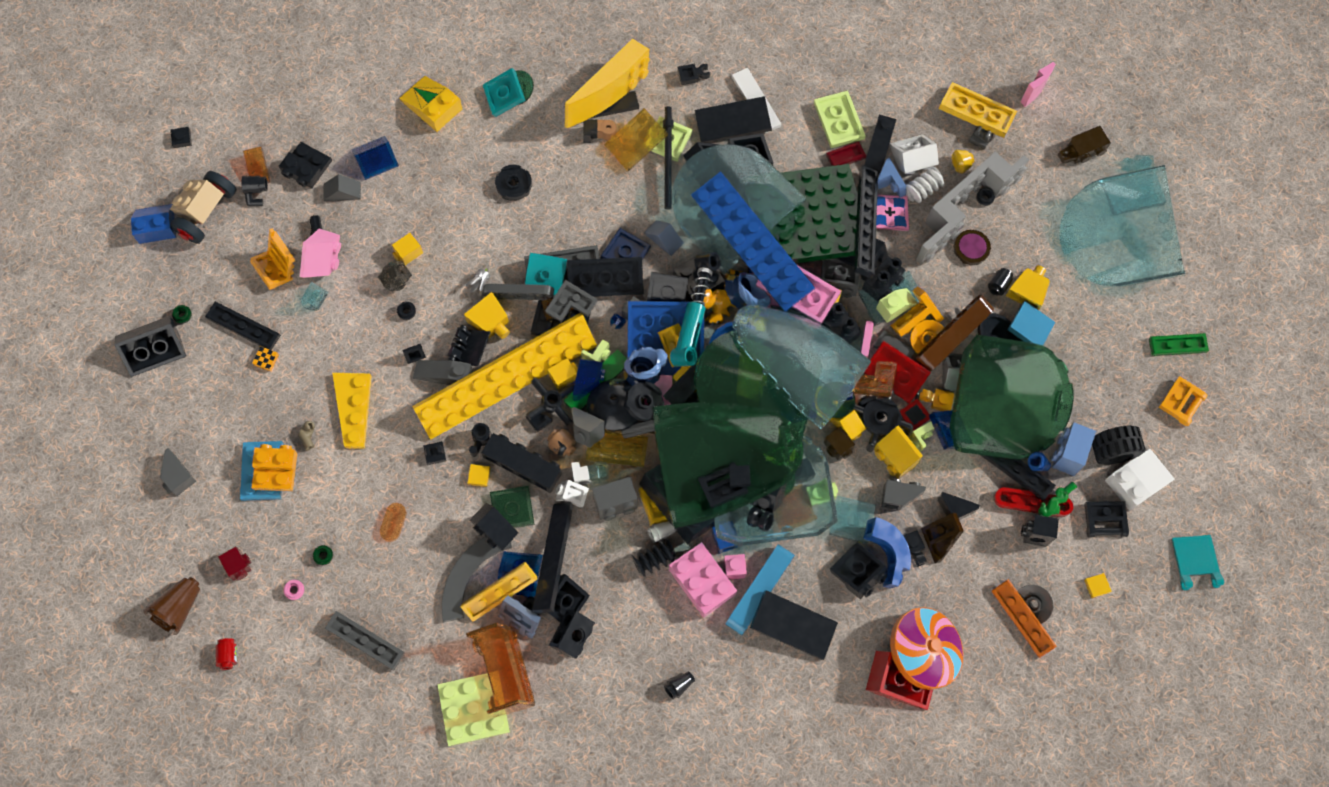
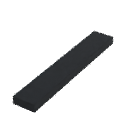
[532,502,574,614]

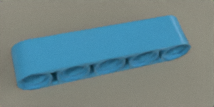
[725,544,795,635]

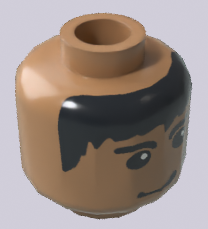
[547,429,576,457]

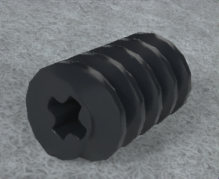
[631,539,676,577]

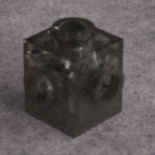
[378,261,412,291]

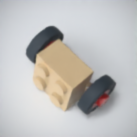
[170,171,237,244]

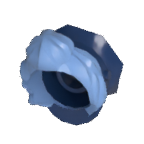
[725,271,770,310]
[623,347,668,386]

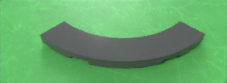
[442,537,512,623]

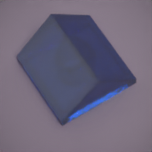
[351,136,399,180]

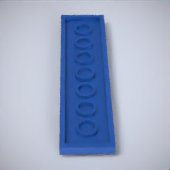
[691,171,815,312]

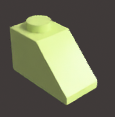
[876,288,918,323]

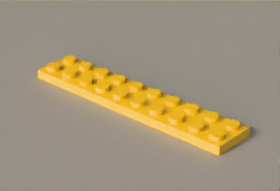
[412,313,597,440]

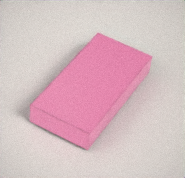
[858,320,874,362]

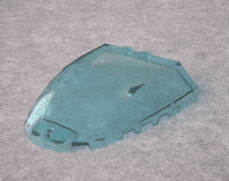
[732,305,871,429]

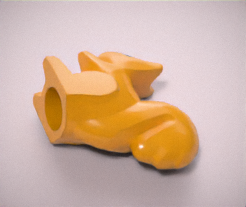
[703,289,735,324]

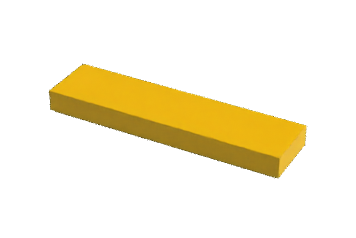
[460,562,537,622]

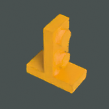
[890,286,944,337]

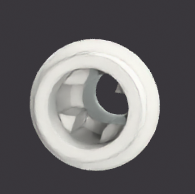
[648,521,676,543]

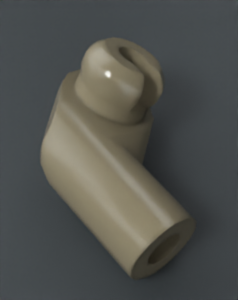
[298,421,315,451]

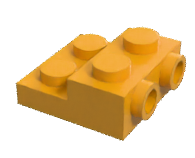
[251,444,297,491]

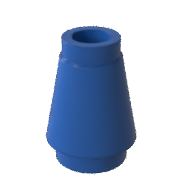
[1028,452,1051,471]

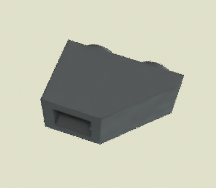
[881,478,926,510]

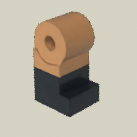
[583,119,617,143]

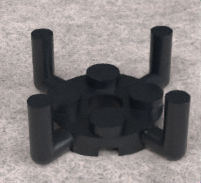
[849,388,913,452]

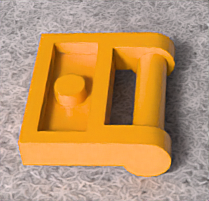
[1158,376,1208,426]

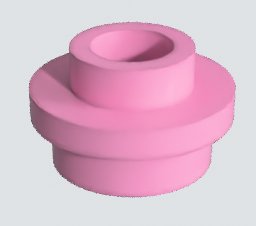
[284,580,304,600]

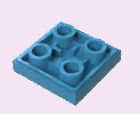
[1007,301,1056,351]

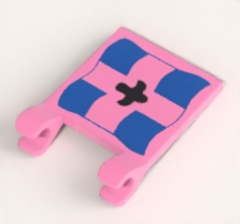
[876,195,909,231]

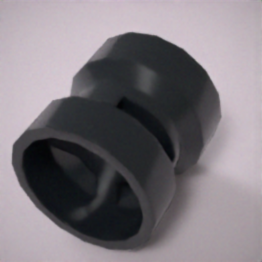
[747,507,774,532]

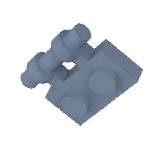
[498,595,541,639]

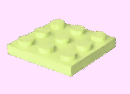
[437,671,510,747]

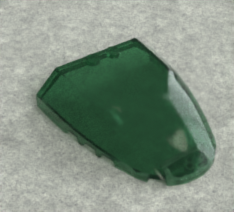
[652,403,804,528]

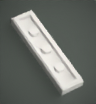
[732,68,781,134]

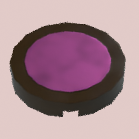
[953,230,991,265]

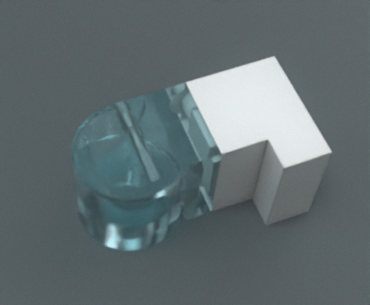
[571,461,609,485]

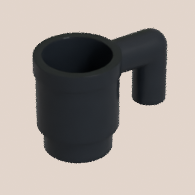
[241,175,268,207]
[469,423,492,457]

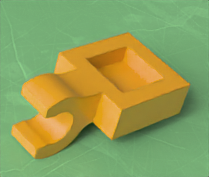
[919,389,954,413]

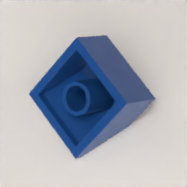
[131,204,177,244]

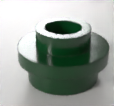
[172,305,192,324]
[313,545,333,566]

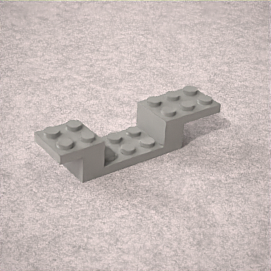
[916,151,1029,265]

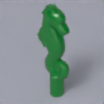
[1038,482,1077,517]

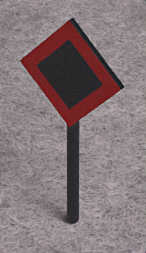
[900,390,932,431]

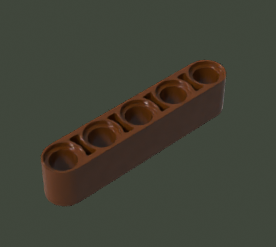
[914,294,994,372]

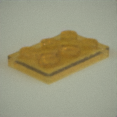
[604,108,668,171]
[586,432,648,467]

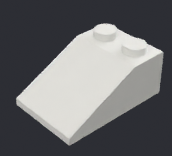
[1105,449,1175,511]

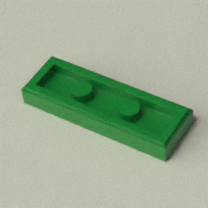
[1149,333,1209,356]

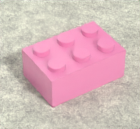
[669,542,737,618]

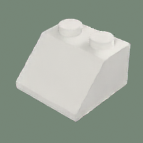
[889,134,939,174]

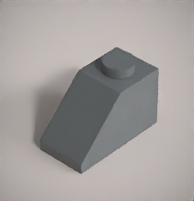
[571,407,605,448]
[160,448,197,496]

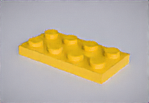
[938,82,1017,138]

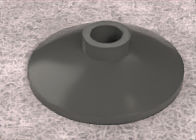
[1018,585,1054,624]

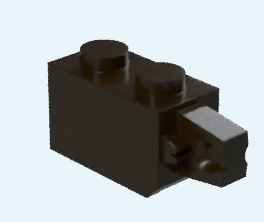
[1058,126,1111,164]

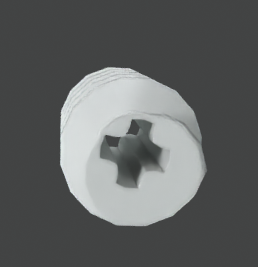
[906,166,945,203]

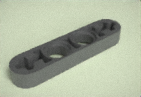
[483,284,554,300]

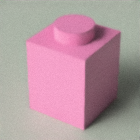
[723,554,747,580]

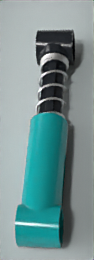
[670,252,721,367]

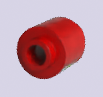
[215,638,237,670]

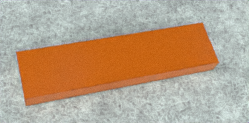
[992,579,1057,658]

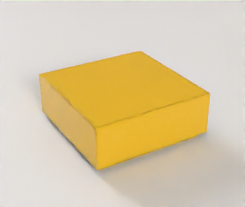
[467,464,491,487]
[1084,573,1112,599]

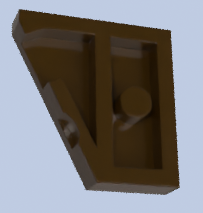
[921,513,964,563]

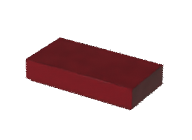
[826,141,866,166]

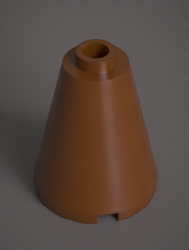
[143,577,200,635]

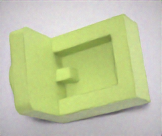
[581,339,611,368]

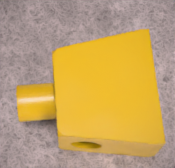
[1006,265,1050,310]
[464,292,510,339]

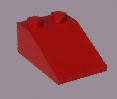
[865,651,933,710]

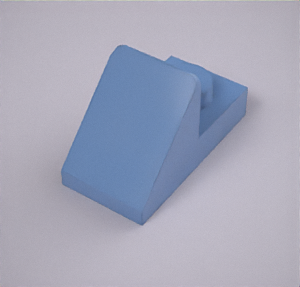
[878,158,906,198]

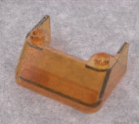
[466,622,535,716]

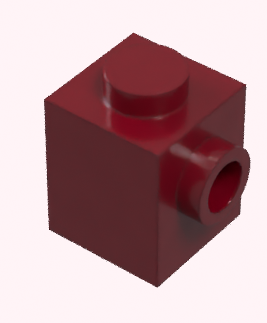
[218,546,252,581]

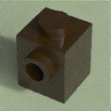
[823,426,855,460]

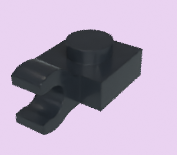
[903,530,927,567]

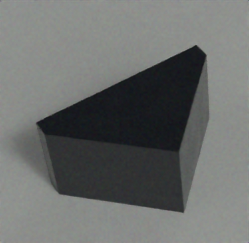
[938,492,980,520]

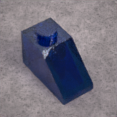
[573,359,606,401]

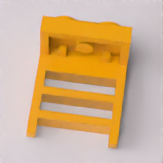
[250,228,295,290]

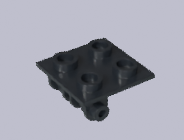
[447,325,491,367]

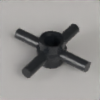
[526,377,576,426]

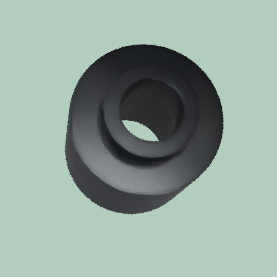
[988,268,1013,296]

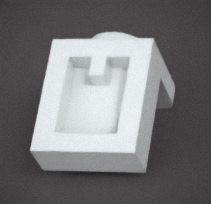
[555,480,589,507]

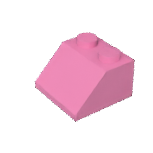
[300,229,341,278]

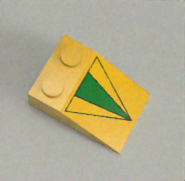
[399,76,463,132]

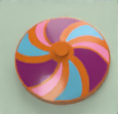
[890,607,963,690]

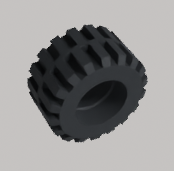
[1092,425,1146,465]

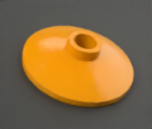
[910,320,944,354]

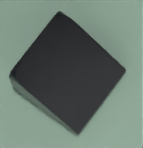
[402,343,426,364]

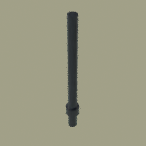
[663,106,674,210]

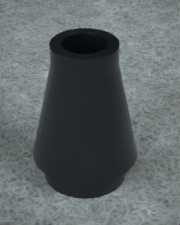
[664,671,695,700]

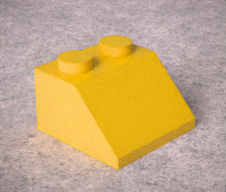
[874,425,923,479]

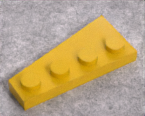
[332,372,372,449]

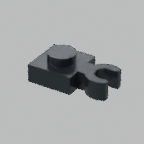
[677,63,710,85]

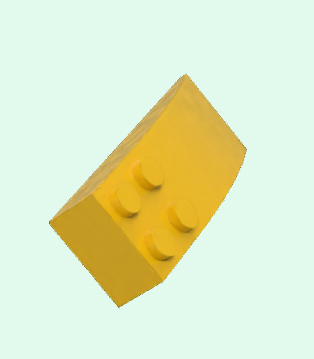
[565,39,650,128]

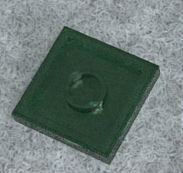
[490,486,535,528]

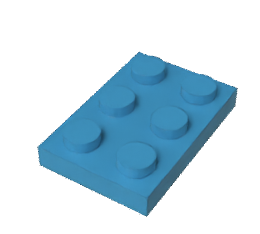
[240,441,284,501]

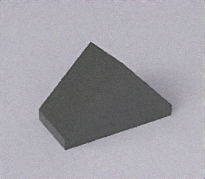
[323,174,361,201]

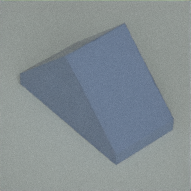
[644,220,684,256]

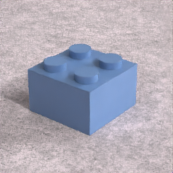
[1051,423,1096,476]

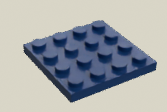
[627,301,704,378]

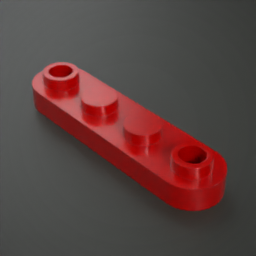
[994,487,1073,517]

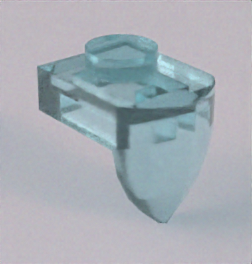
[299,282,329,311]

